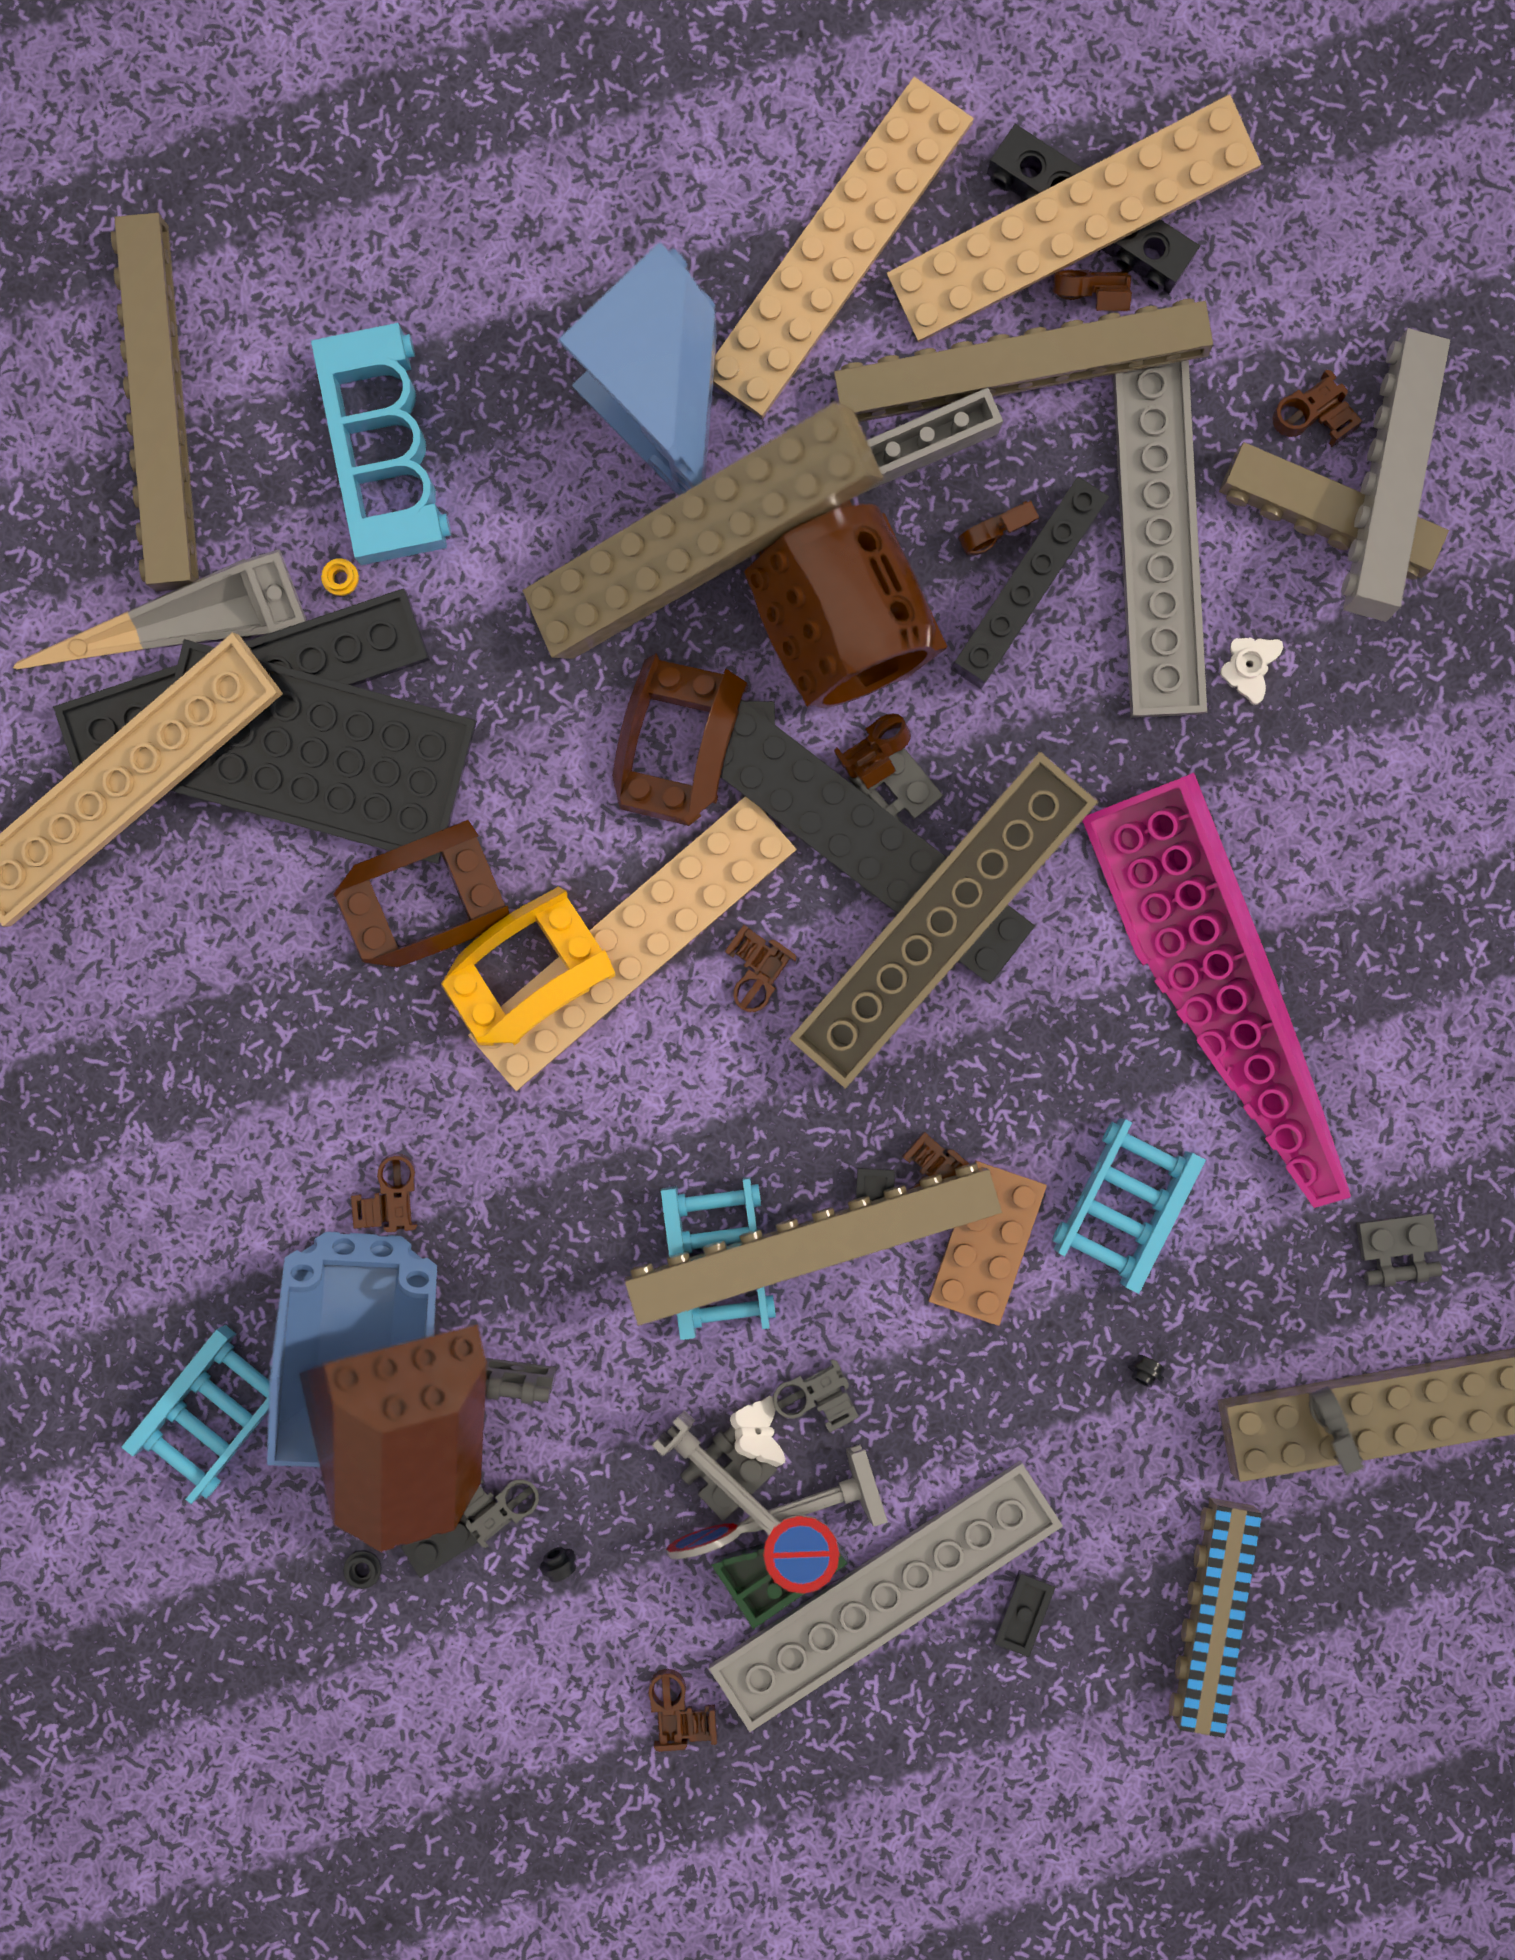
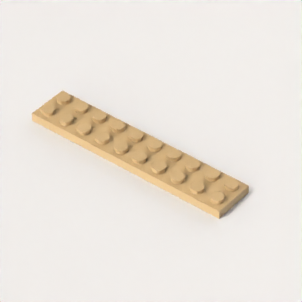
[713,77,974,419]
[887,94,1261,343]
[0,633,283,927]
[468,796,797,1091]

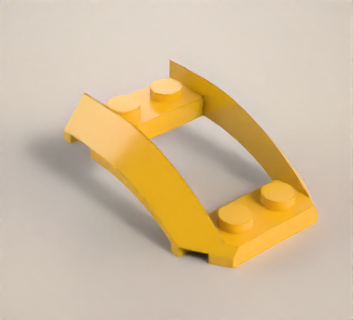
[441,886,616,1046]

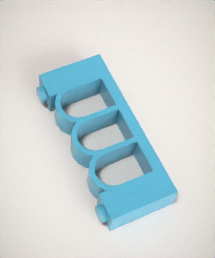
[311,323,451,565]

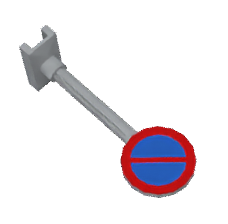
[652,1410,840,1594]
[666,1444,888,1559]

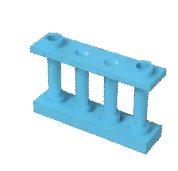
[1052,1118,1206,1294]
[661,1176,776,1340]
[121,1325,270,1504]

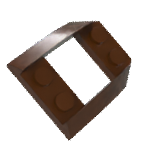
[612,653,748,826]
[333,820,509,968]

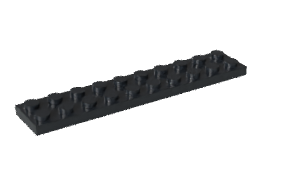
[53,588,430,769]
[697,699,1035,984]

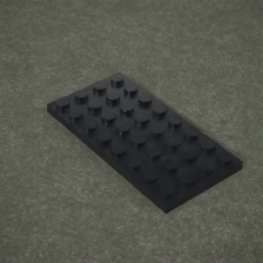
[170,639,477,864]

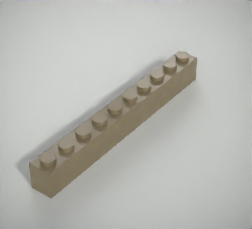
[111,213,199,592]
[834,299,1213,422]
[625,1163,1002,1326]

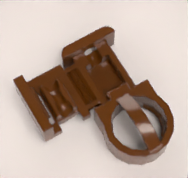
[1053,269,1132,311]
[1272,370,1362,447]
[958,501,1039,555]
[834,713,911,789]
[725,925,796,1012]
[902,1131,969,1189]
[351,1153,418,1232]
[648,1669,717,1752]

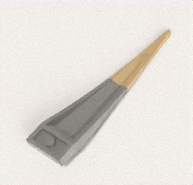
[13,549,306,669]

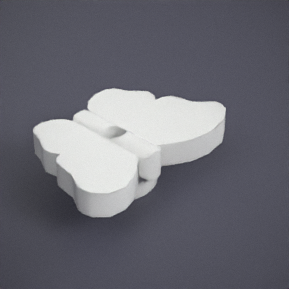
[1220,638,1283,705]
[730,1396,785,1467]

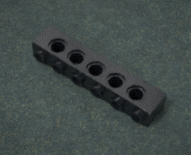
[987,123,1200,294]
[951,476,1109,689]

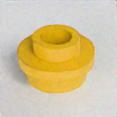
[321,558,359,596]

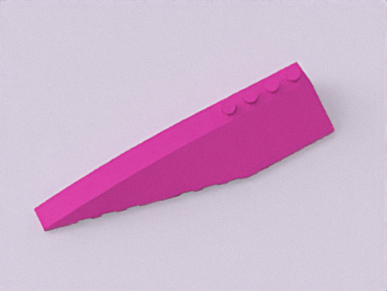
[1082,773,1351,1208]

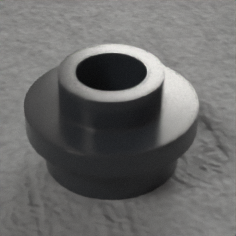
[1128,1355,1165,1388]
[540,1547,576,1582]
[343,1550,382,1589]

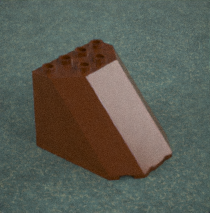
[299,1325,487,1552]

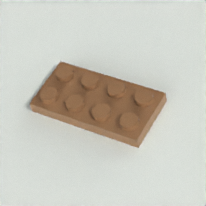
[928,1160,1047,1326]

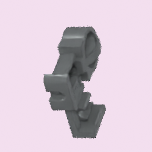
[773,1359,859,1433]
[1309,1387,1364,1476]
[464,1479,539,1548]

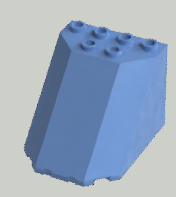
[558,242,717,495]
[267,1232,437,1467]

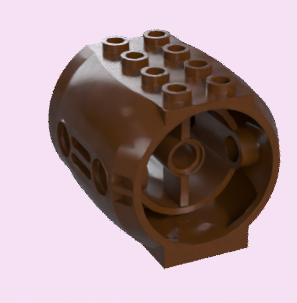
[744,500,948,708]

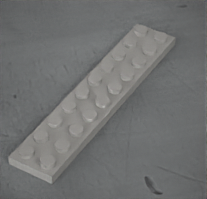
[1113,360,1207,718]
[709,1460,1063,1732]

